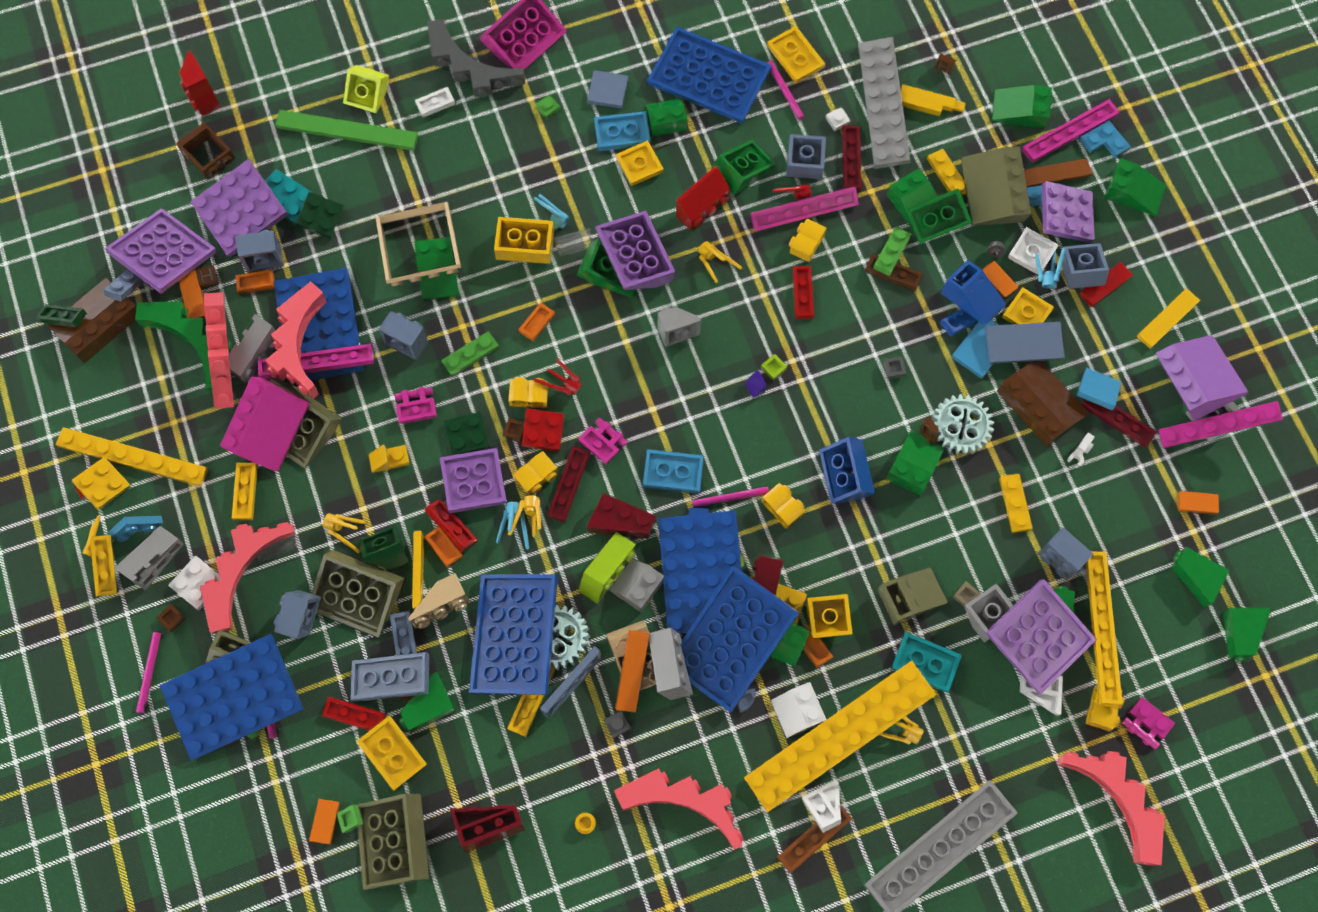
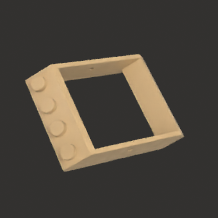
[376,202,461,286]

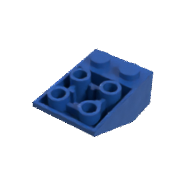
[941,260,1006,325]

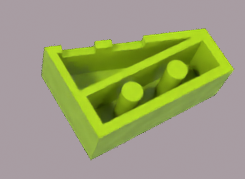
[578,532,636,604]

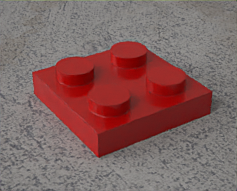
[521,408,564,452]

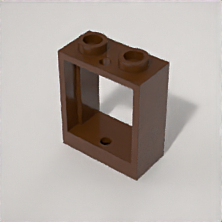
[176,122,236,180]

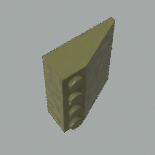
[961,146,1031,226]
[270,378,342,468]
[312,550,404,638]
[358,794,429,890]

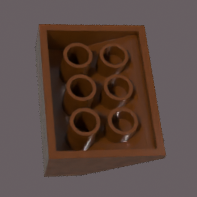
[48,278,136,363]
[997,361,1089,447]

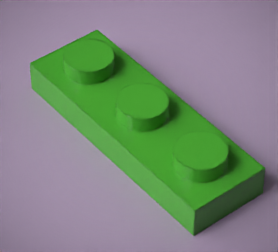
[873,226,912,276]
[441,331,499,377]

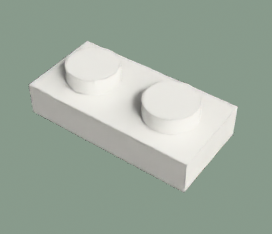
[415,87,455,118]

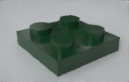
[296,192,344,239]
[444,411,490,455]

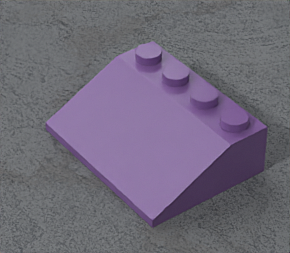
[595,211,675,290]
[1156,335,1249,421]

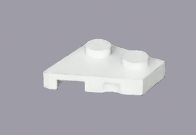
[1020,675,1063,716]
[802,779,841,833]

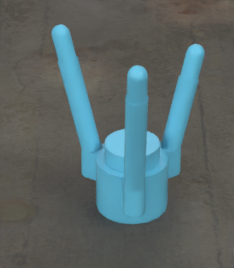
[534,194,569,230]
[1035,248,1066,289]
[496,502,529,550]

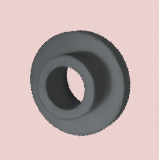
[987,241,1006,258]

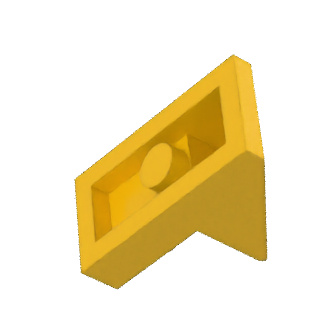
[368,445,410,473]

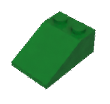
[992,85,1052,129]
[710,140,776,195]
[1104,158,1166,217]
[887,168,937,232]
[907,188,972,244]
[414,237,459,301]
[577,239,635,297]
[886,431,945,496]

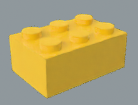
[494,217,554,264]

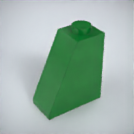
[1171,547,1229,608]
[1223,608,1270,662]
[400,672,456,733]

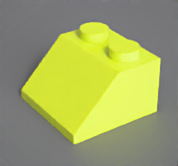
[343,65,389,113]

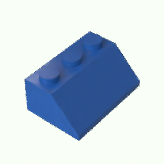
[819,437,875,504]

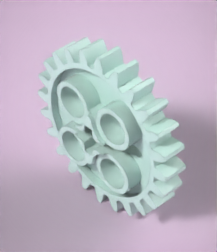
[932,394,994,455]
[550,605,590,670]

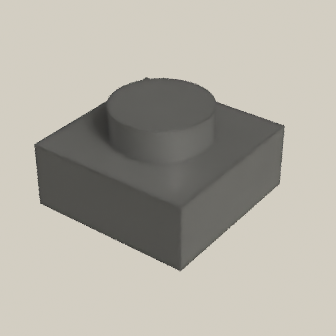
[883,356,907,379]
[603,711,631,739]

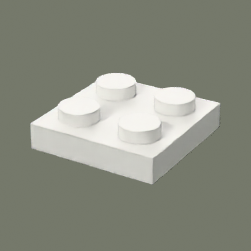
[1008,227,1058,275]
[168,555,220,611]

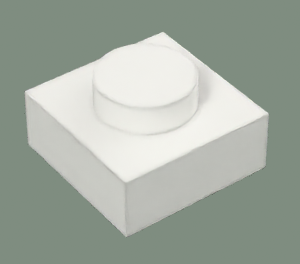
[826,107,850,132]

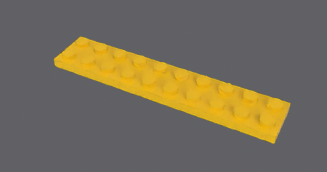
[744,661,937,813]

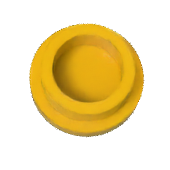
[575,813,596,834]

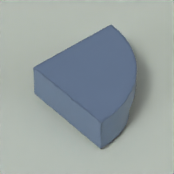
[738,688,756,713]

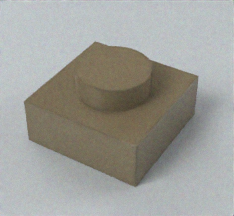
[953,581,981,606]

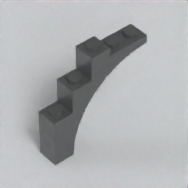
[427,19,526,97]

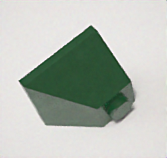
[359,526,408,569]

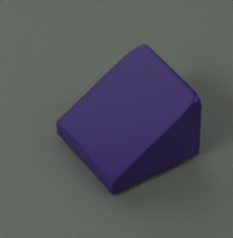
[745,370,767,398]

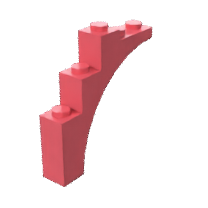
[265,282,327,399]
[204,292,234,409]
[200,523,296,635]
[1058,751,1165,866]
[614,768,744,850]

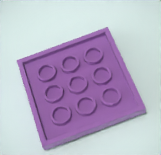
[191,159,289,257]
[106,208,216,294]
[985,579,1097,694]

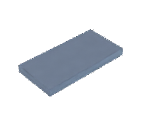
[985,322,1065,364]
[540,646,601,719]
[350,652,429,702]

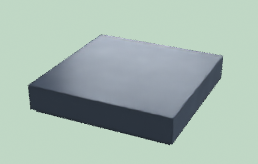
[587,70,628,109]

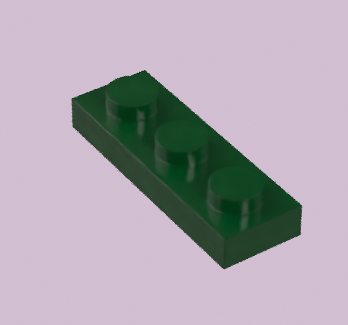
[35,304,87,328]

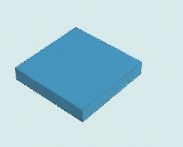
[1077,367,1122,410]

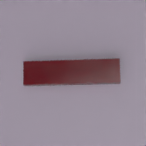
[842,126,862,192]
[1081,399,1157,448]
[547,446,591,523]

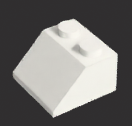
[771,682,826,738]

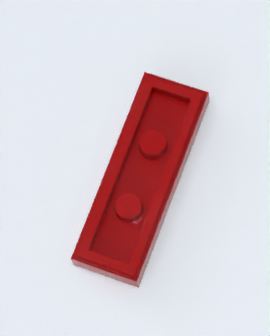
[1079,262,1133,308]
[792,266,814,319]
[424,498,478,552]
[322,697,387,731]

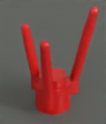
[773,184,811,200]
[533,359,582,396]

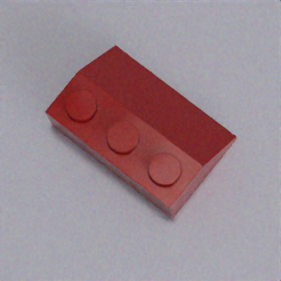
[179,51,221,117]
[676,166,730,231]

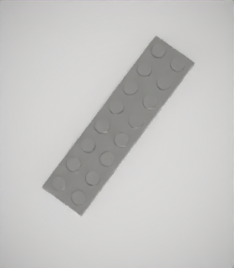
[858,37,910,169]
[864,780,1017,912]

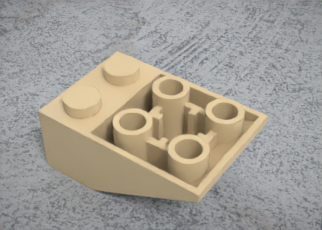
[409,573,470,629]
[606,620,656,691]

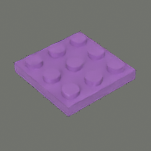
[1042,181,1095,243]
[440,448,507,513]

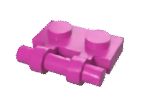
[394,387,437,424]
[578,418,628,465]
[1122,697,1175,750]

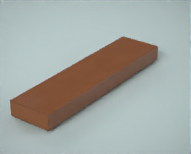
[1024,158,1093,187]
[777,804,853,874]

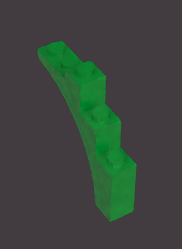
[135,301,232,395]

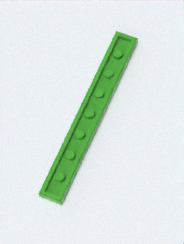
[275,110,419,151]

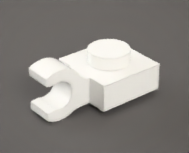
[1067,433,1095,468]

